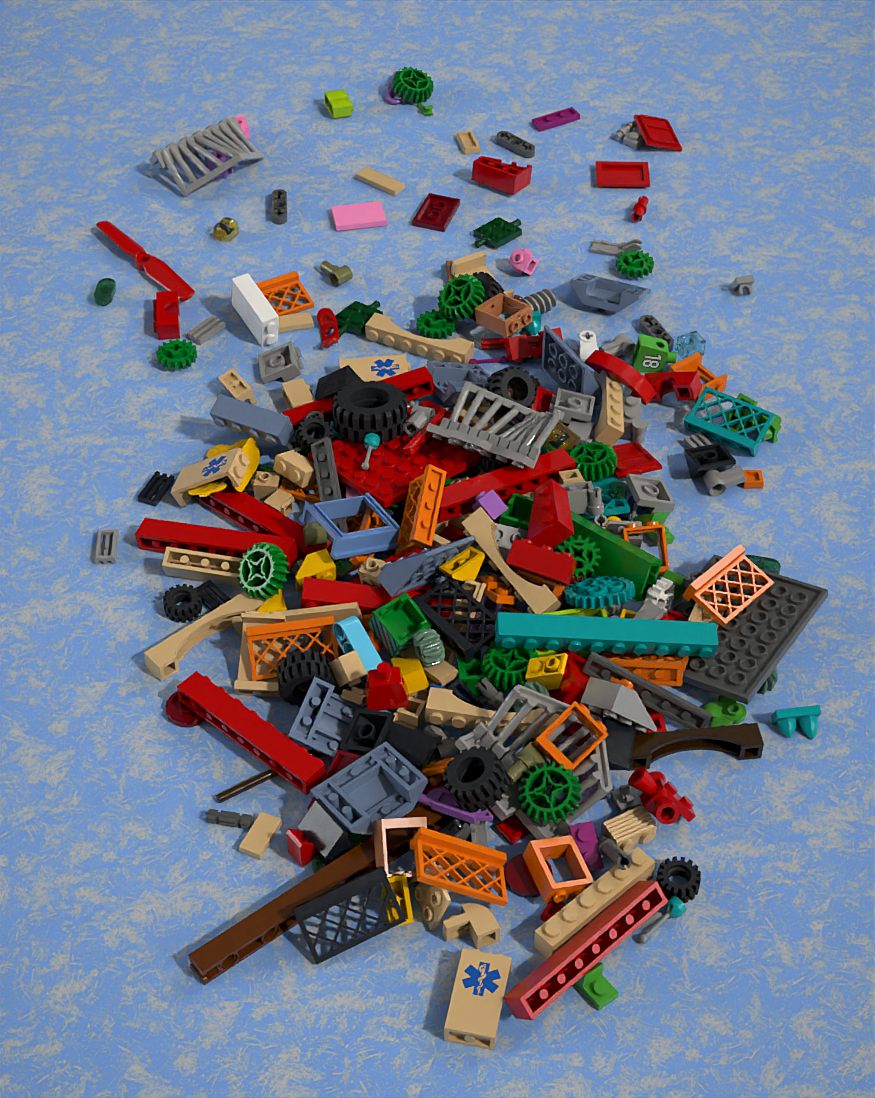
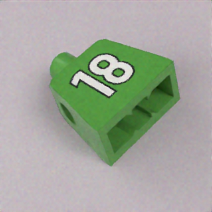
[631,334,677,373]

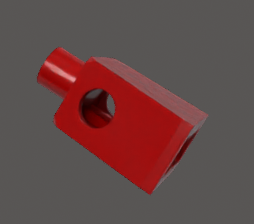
[365,662,410,711]

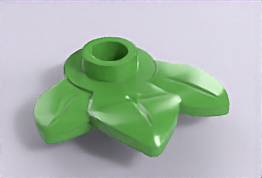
[702,695,747,727]

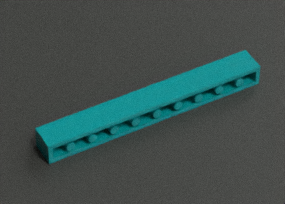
[495,612,719,658]

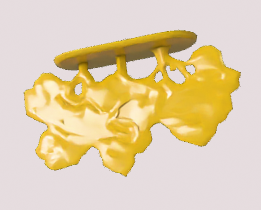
[185,437,260,497]

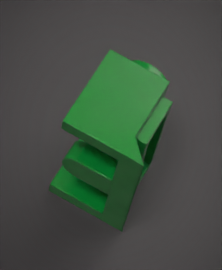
[457,649,484,696]

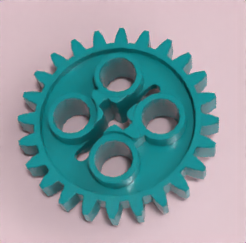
[565,576,635,609]

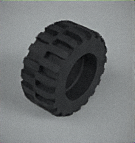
[332,381,408,444]

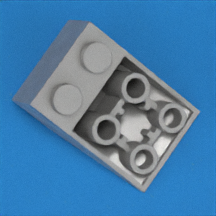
[581,677,657,733]

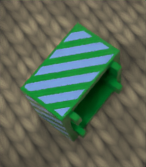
[367,592,433,657]

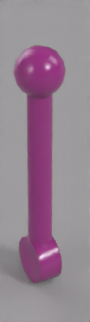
[469,356,508,364]

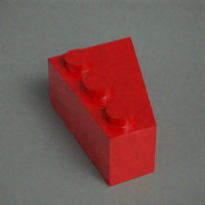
[471,156,532,195]
[527,478,574,548]
[506,538,577,587]
[550,650,590,728]

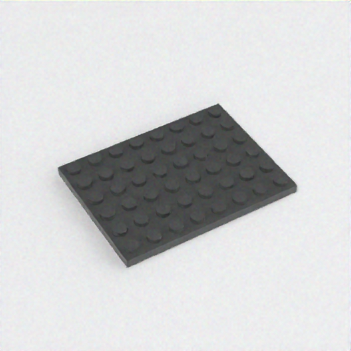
[666,554,828,705]

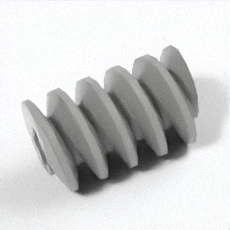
[519,289,556,314]

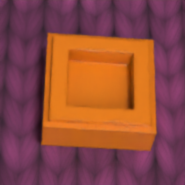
[742,470,764,489]

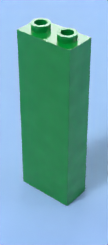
[553,510,663,601]

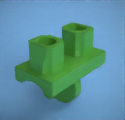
[747,407,781,443]

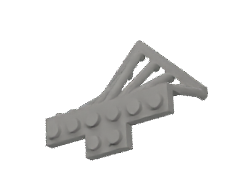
[149,117,265,197]
[426,381,565,469]
[455,685,612,840]

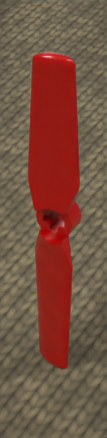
[96,221,195,302]

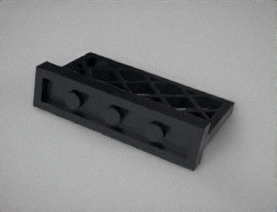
[411,576,496,664]
[291,866,406,964]

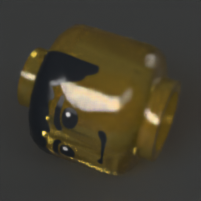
[214,217,239,242]
[543,425,570,452]

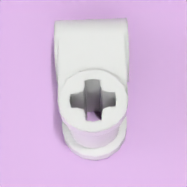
[578,330,599,362]

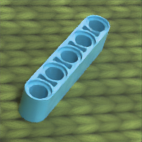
[332,615,398,713]

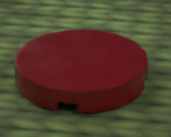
[166,691,205,727]
[505,854,553,897]

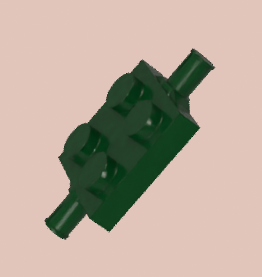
[474,217,522,248]
[336,300,383,337]

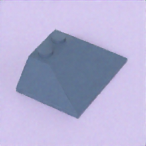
[570,273,651,314]
[426,361,490,405]
[287,677,391,758]
[310,742,428,835]

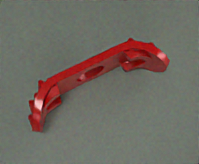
[317,308,340,349]

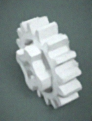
[643,577,675,614]

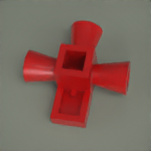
[628,767,696,824]

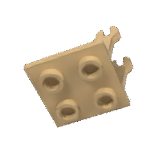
[415,860,456,931]

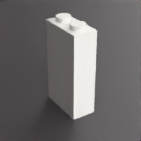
[232,273,279,347]

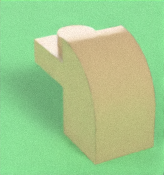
[443,903,500,949]

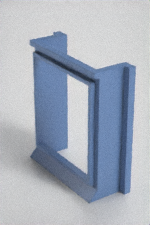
[299,493,400,560]

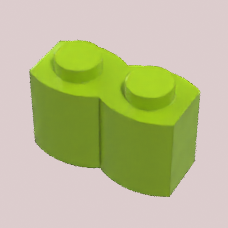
[324,89,354,118]

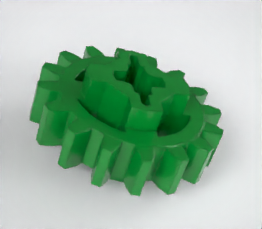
[616,249,654,279]
[416,309,456,339]
[156,338,197,371]
[557,535,601,580]

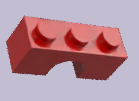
[153,291,180,340]
[503,328,563,363]
[644,371,702,401]

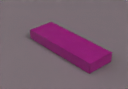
[532,107,580,132]

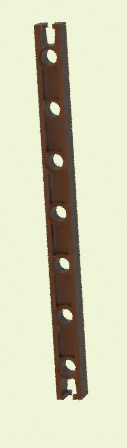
[188,778,478,985]

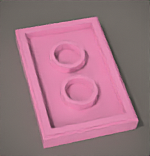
[331,201,387,231]

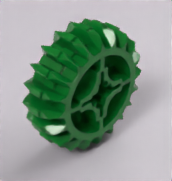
[392,66,434,104]
[438,273,485,321]
[567,441,618,483]
[236,542,290,600]
[481,645,539,692]
[518,761,582,826]

